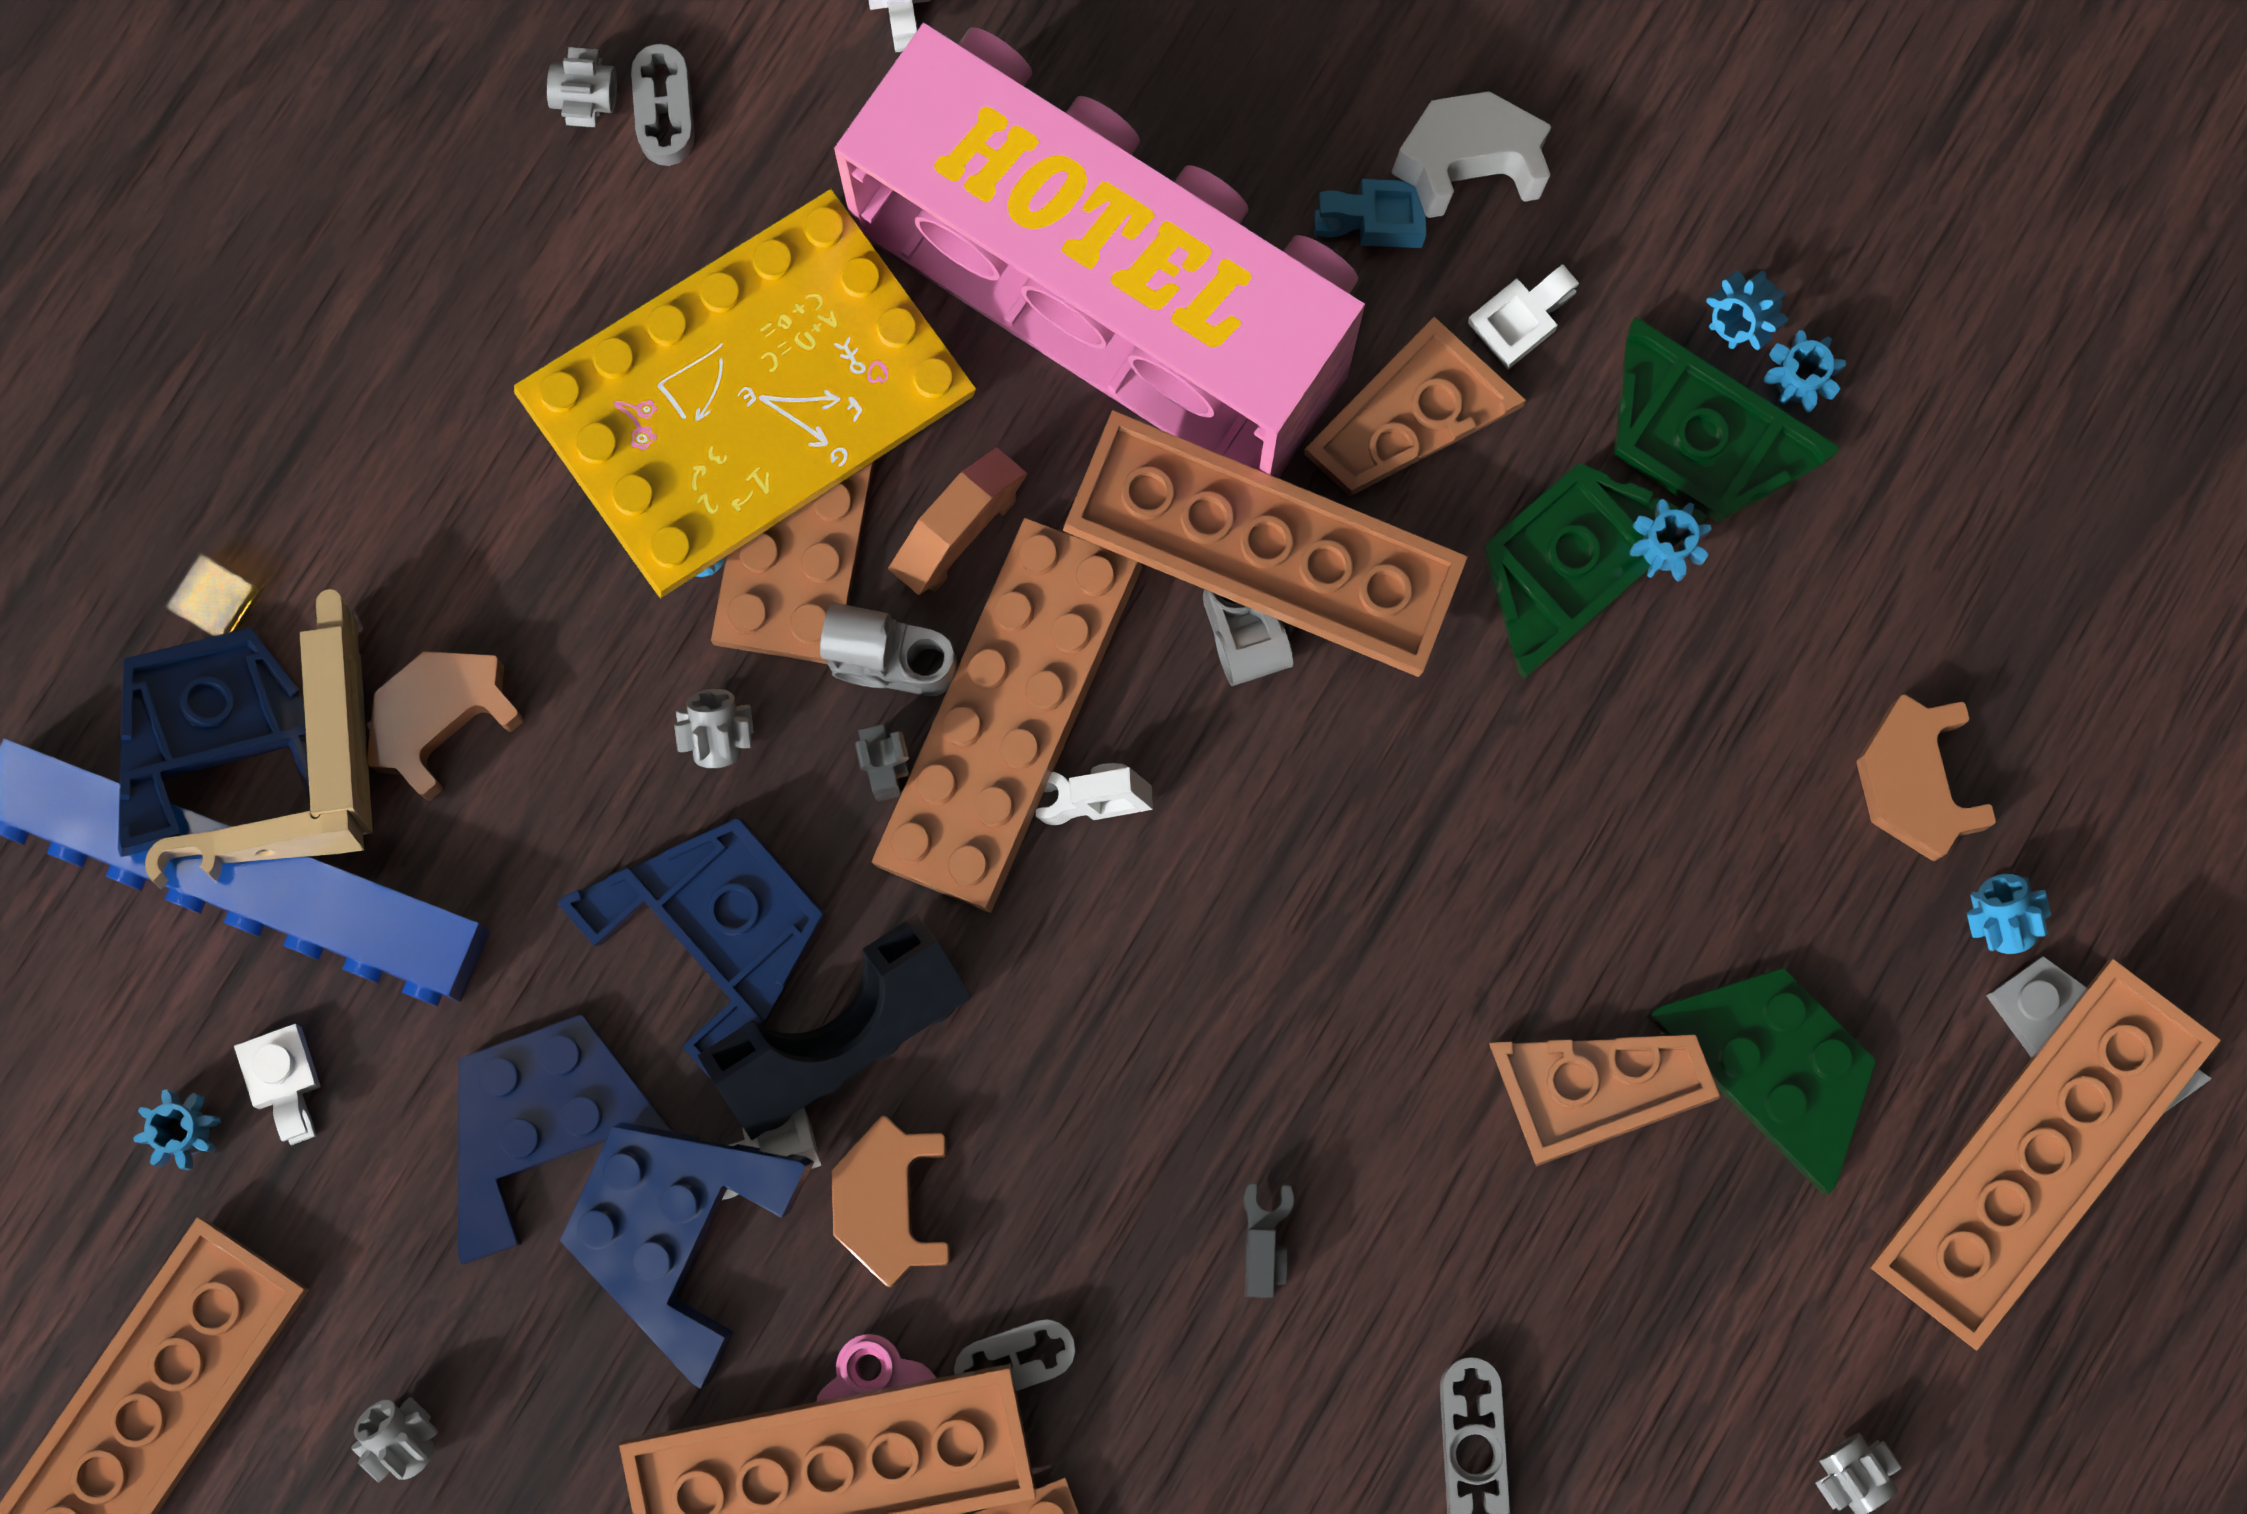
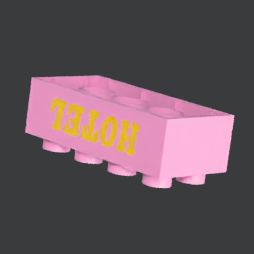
[834,22,1365,478]

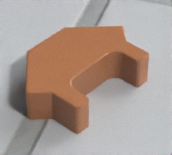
[888,447,1027,595]
[367,651,524,801]
[1856,695,1996,861]
[831,1116,951,1287]

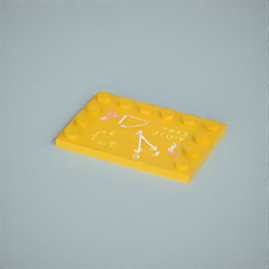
[514,189,976,599]

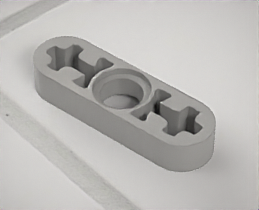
[1440,1358,1510,1514]

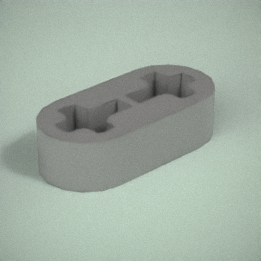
[631,44,695,166]
[954,1319,1075,1391]

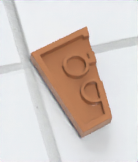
[1304,317,1526,497]
[1489,1035,1720,1166]

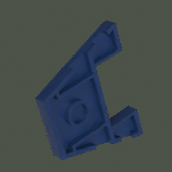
[118,628,310,858]
[557,818,827,1079]
[458,1015,673,1265]
[560,1122,815,1388]

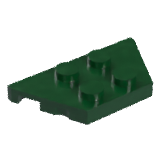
[1613,317,1840,523]
[1483,463,1707,680]
[1647,968,1876,1195]

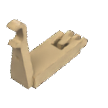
[145,589,373,889]

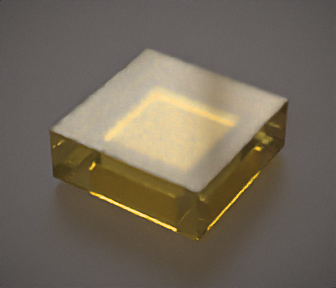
[166,554,259,636]

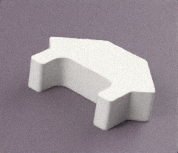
[1392,91,1551,218]

